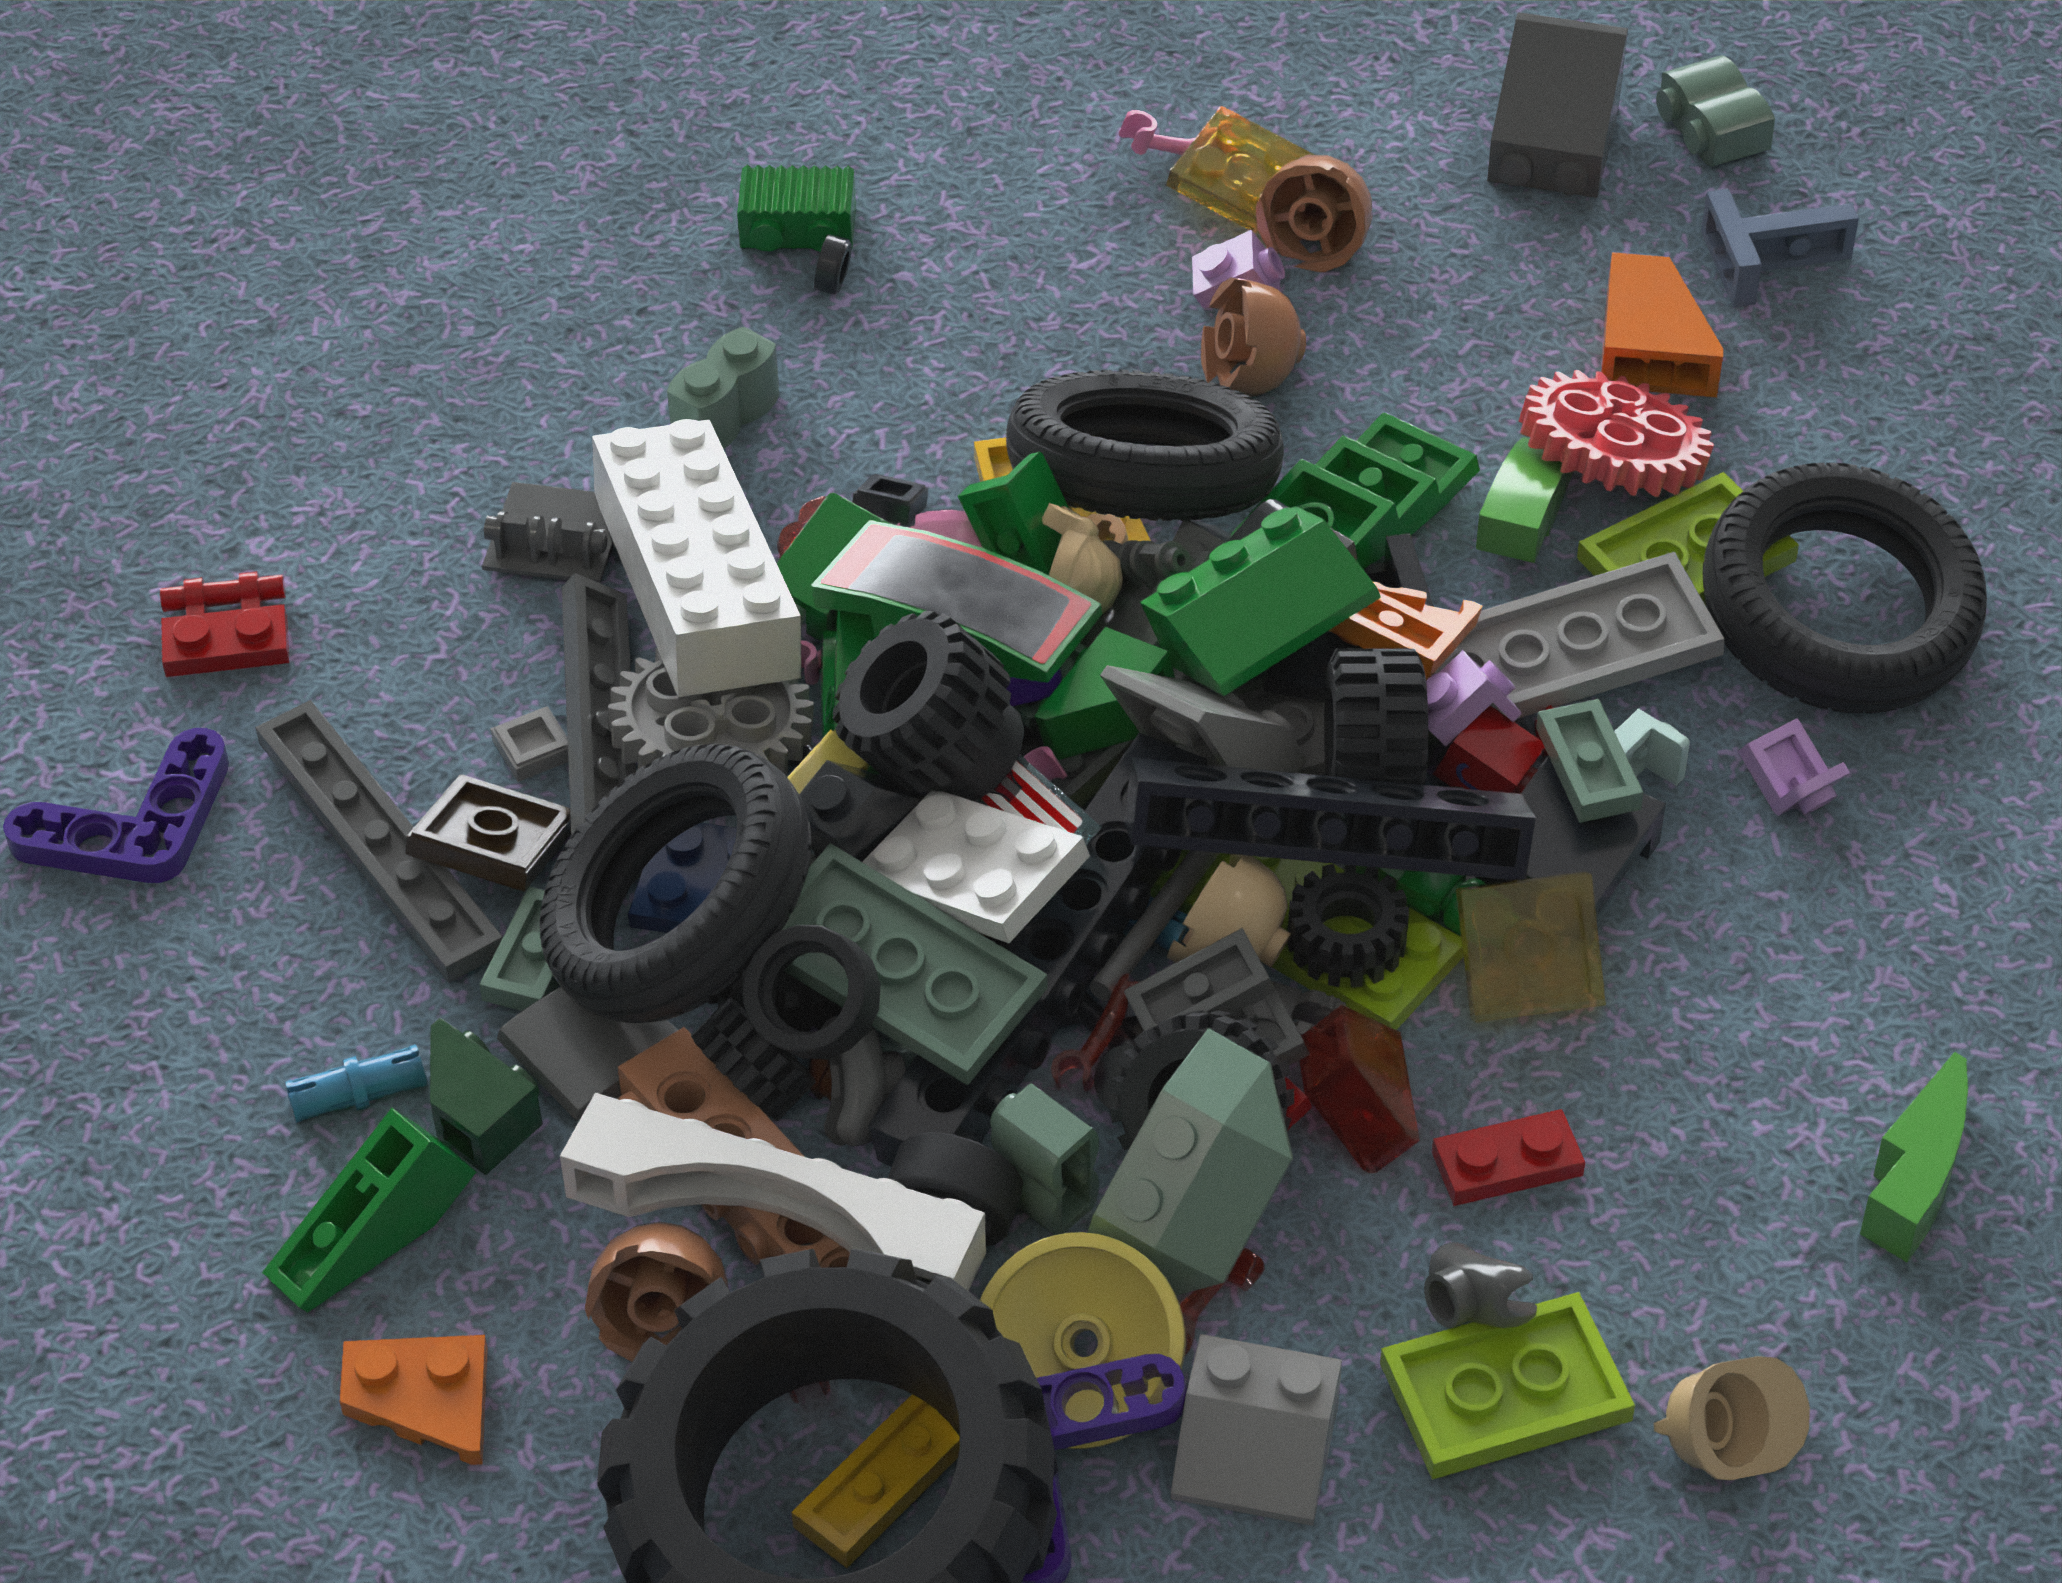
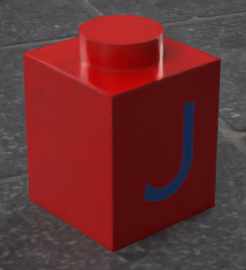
[1433,705,1545,794]

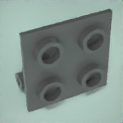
[482,482,614,583]
[1080,540,1211,647]

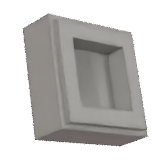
[490,706,568,782]

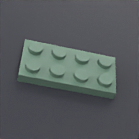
[781,843,1048,1085]

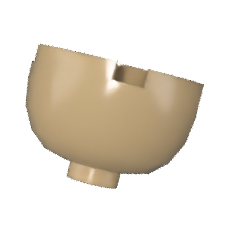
[1167,854,1291,967]

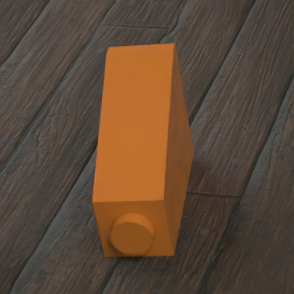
[1601,252,1723,398]

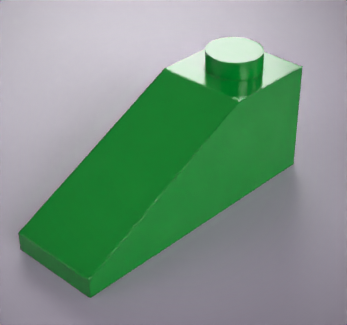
[262,1108,477,1313]

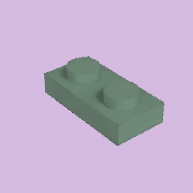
[1536,699,1644,823]
[479,887,559,1011]

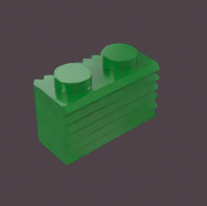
[737,165,856,252]

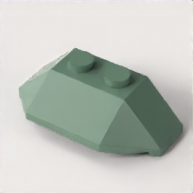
[1087,1028,1293,1296]

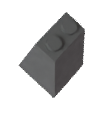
[1487,12,1628,198]

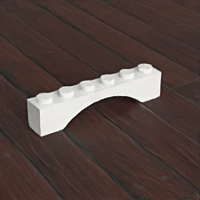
[560,1093,986,1291]

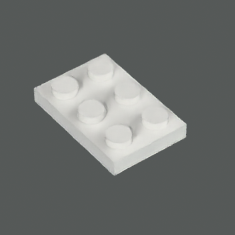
[863,790,1090,943]

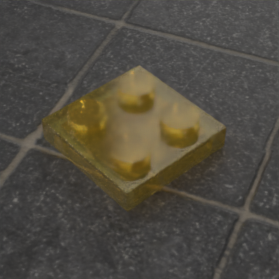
[1166,105,1315,234]
[1456,872,1606,1022]

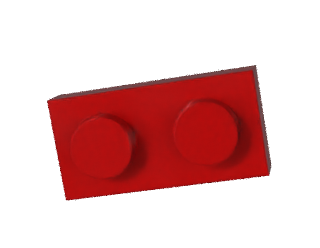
[1432,1109,1585,1206]

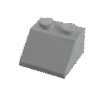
[1171,1334,1342,1526]

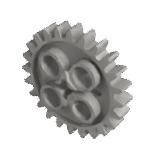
[608,648,814,775]

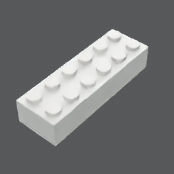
[592,419,801,697]

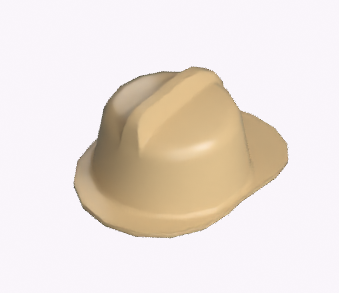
[1653,1356,1810,1480]

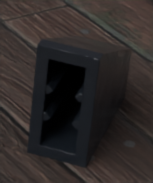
[799,760,927,862]

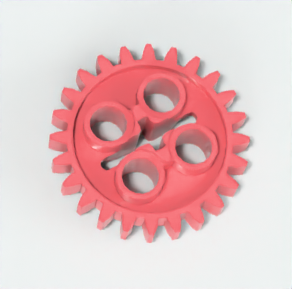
[1519,370,1714,497]

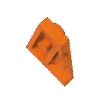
[1329,582,1483,680]
[339,1335,488,1465]

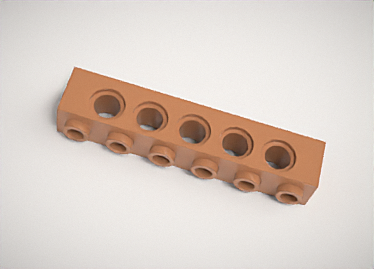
[617,1027,850,1268]

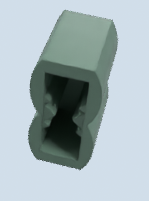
[1656,55,1775,167]
[667,327,779,449]
[990,1083,1099,1235]

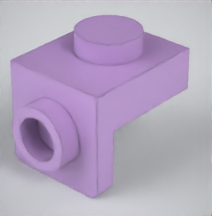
[1192,230,1285,308]
[1426,650,1522,746]
[1738,718,1850,816]

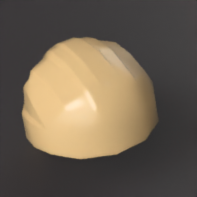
[1042,503,1123,613]

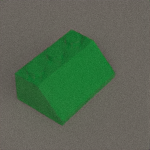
[1140,506,1381,696]

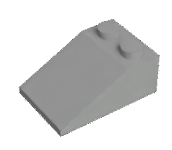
[1100,665,1307,773]

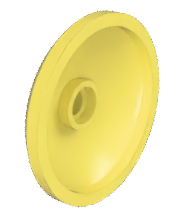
[980,1232,1186,1449]

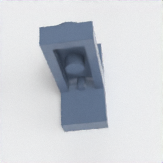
[1701,188,1859,307]

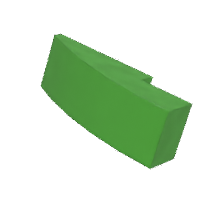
[1476,437,1574,563]
[1860,1052,1968,1263]

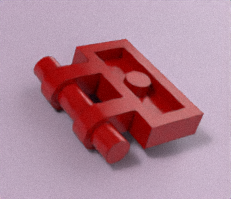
[160,571,289,677]

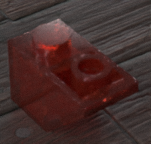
[1299,1005,1420,1173]

